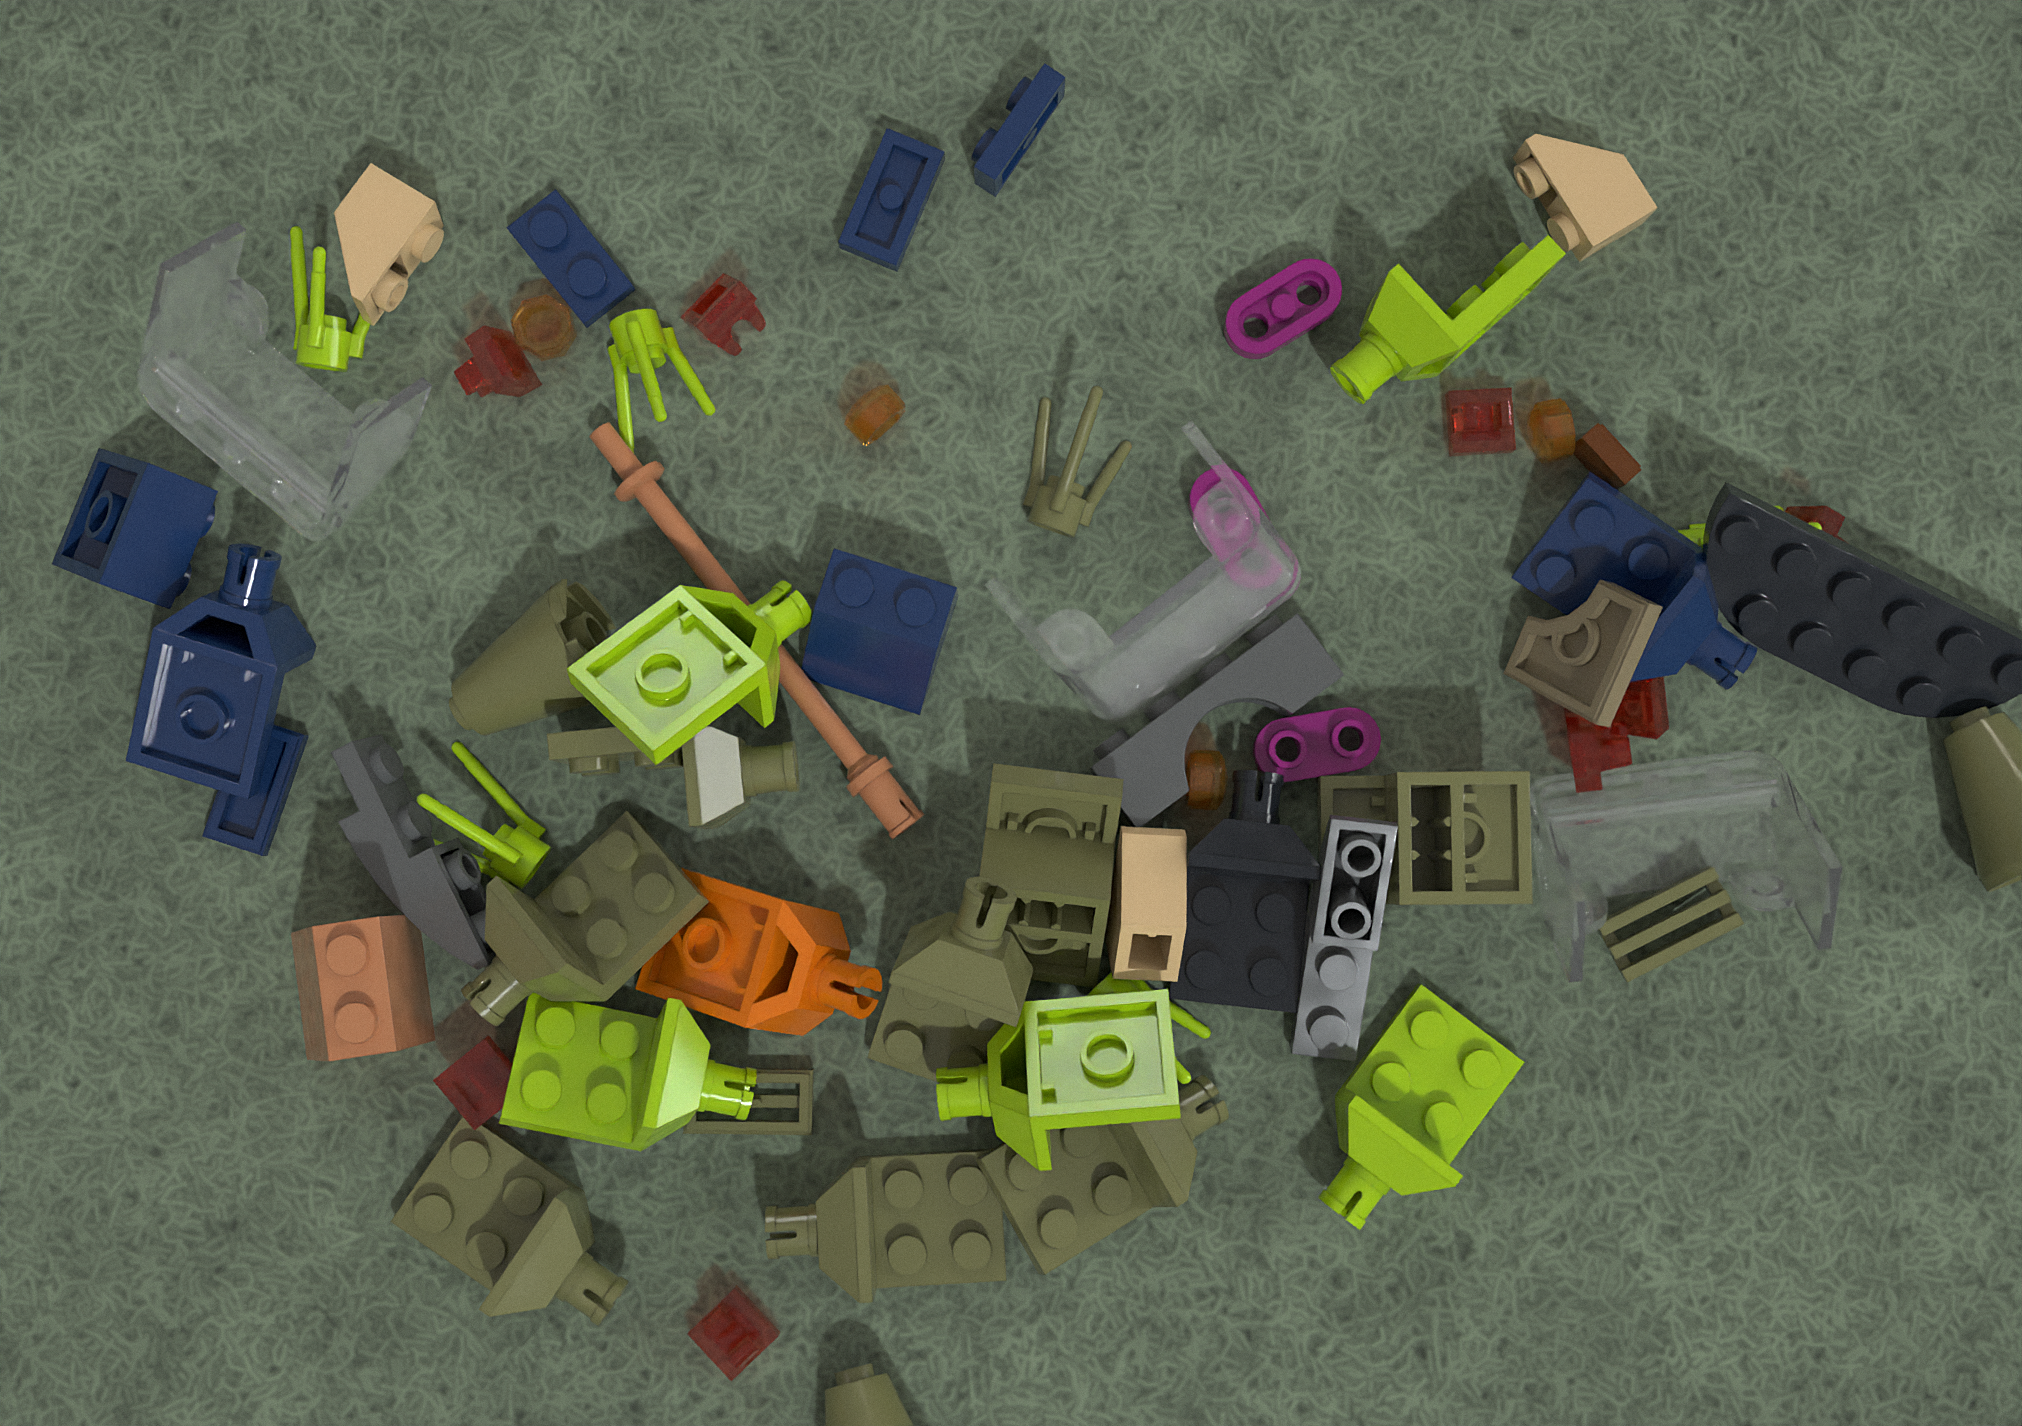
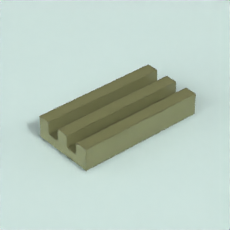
[1595,865,1744,982]
[683,1068,814,1135]

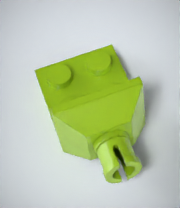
[1330,235,1566,404]
[567,580,812,765]
[1318,983,1525,1230]
[936,989,1181,1171]
[499,993,757,1151]

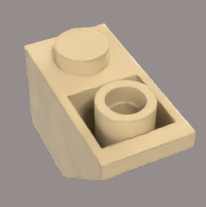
[1513,134,1658,262]
[334,163,444,326]
[1105,826,1187,982]

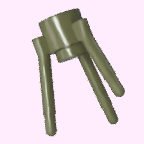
[1023,385,1132,538]

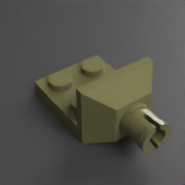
[547,725,800,829]
[461,811,709,1026]
[867,876,1034,1082]
[975,1075,1229,1275]
[390,1112,629,1327]
[765,1148,1007,1303]

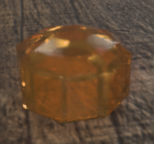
[510,294,577,361]
[844,384,906,446]
[1527,398,1576,464]
[1185,750,1228,811]

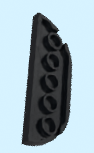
[1703,482,2022,718]

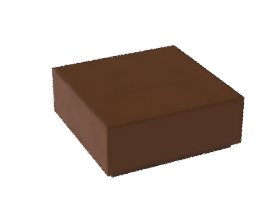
[1568,423,1641,490]

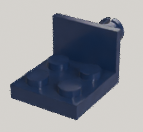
[1511,472,1758,690]
[126,544,316,799]

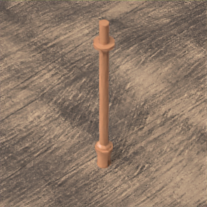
[590,422,925,840]

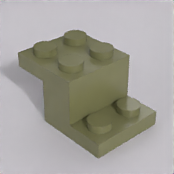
[979,763,1124,988]
[1317,771,1533,905]

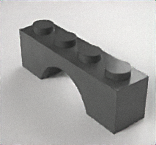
[1089,613,1344,827]

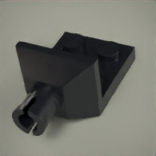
[1168,770,1321,1013]

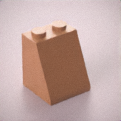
[291,915,435,1061]

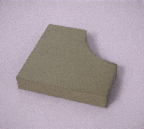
[1503,580,1663,727]

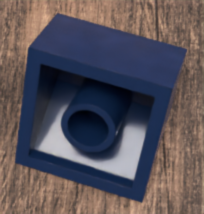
[52,448,218,610]
[801,548,959,715]

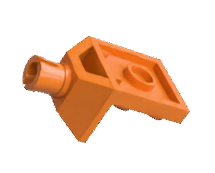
[635,867,882,1036]

